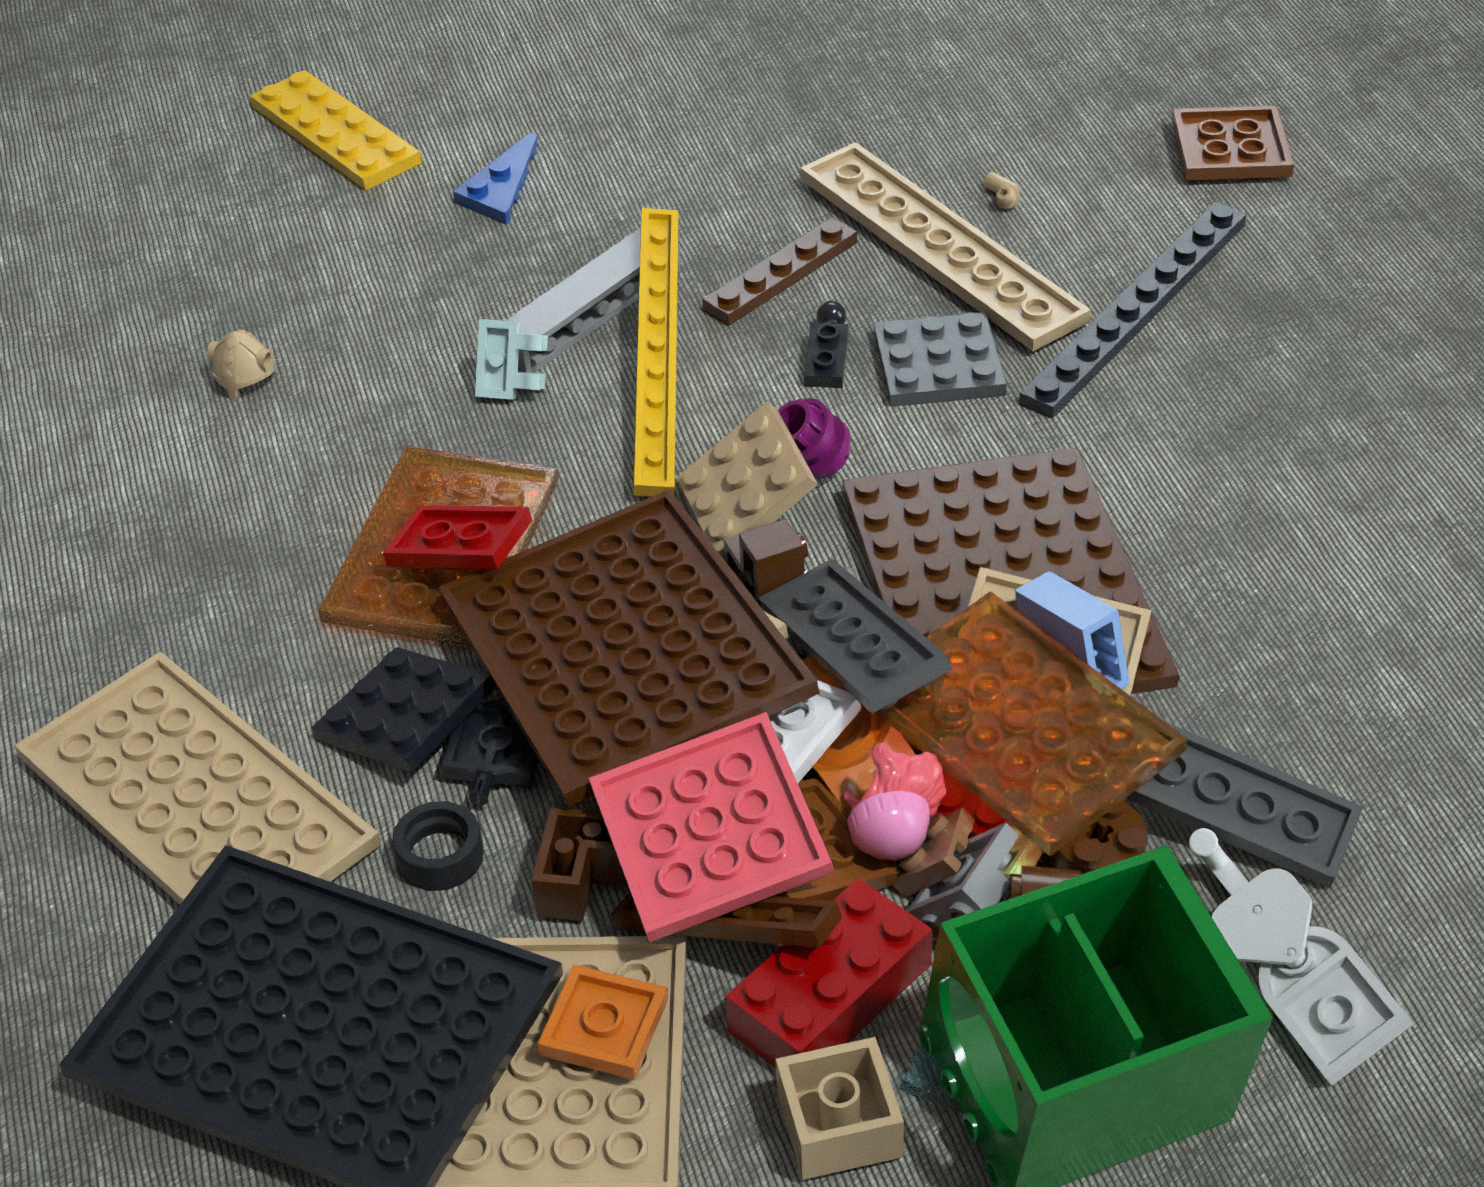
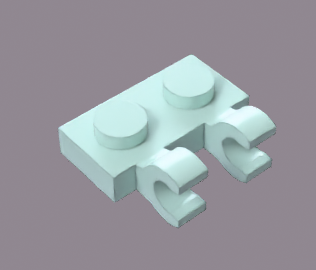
[475,319,548,400]

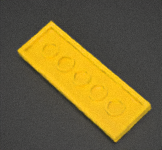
[250,70,422,191]

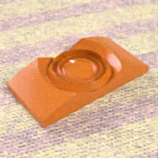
[802,656,916,813]

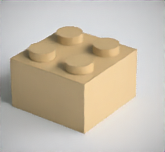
[775,1037,904,1180]

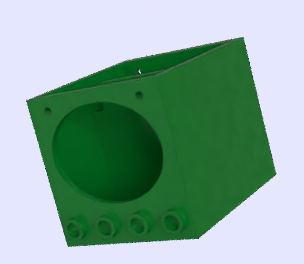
[918,845,1273,1187]

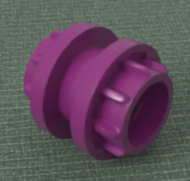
[778,398,850,480]

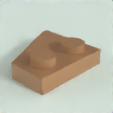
[892,807,975,898]

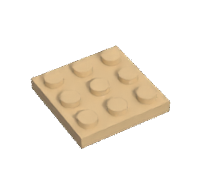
[677,401,818,560]

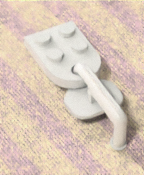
[1189,828,1414,1085]

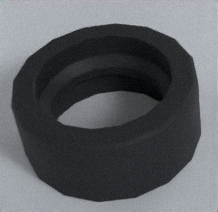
[392,801,484,891]

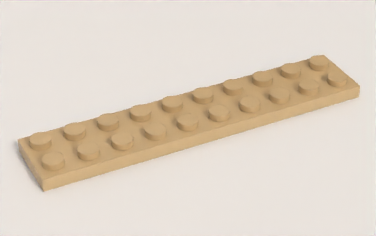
[800,142,1091,352]

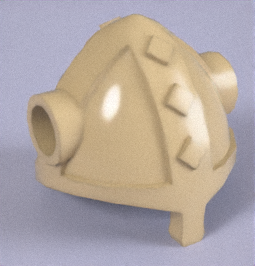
[207,329,275,400]

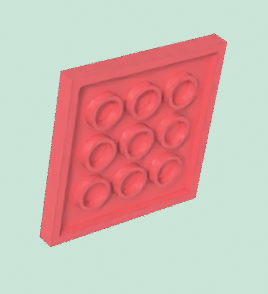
[589,712,834,943]

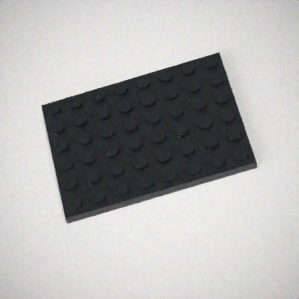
[59,845,563,1187]

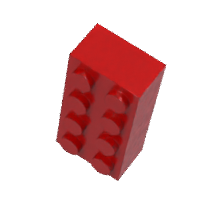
[725,878,932,1068]

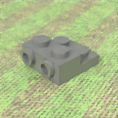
[907,822,1019,941]

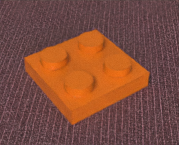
[538,964,668,1080]

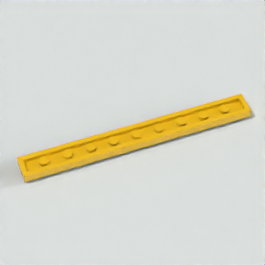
[633,208,678,497]

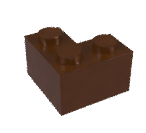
[724,519,808,610]
[531,807,629,921]

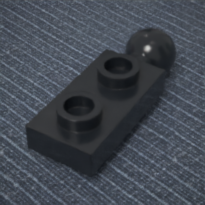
[804,301,849,388]

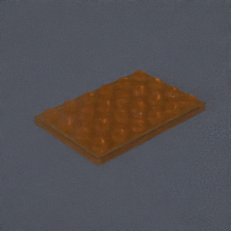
[318,446,559,647]
[875,591,1187,856]

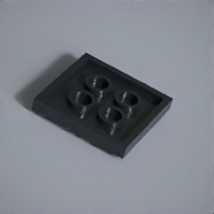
[311,647,495,772]

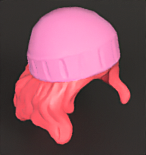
[844,743,946,860]

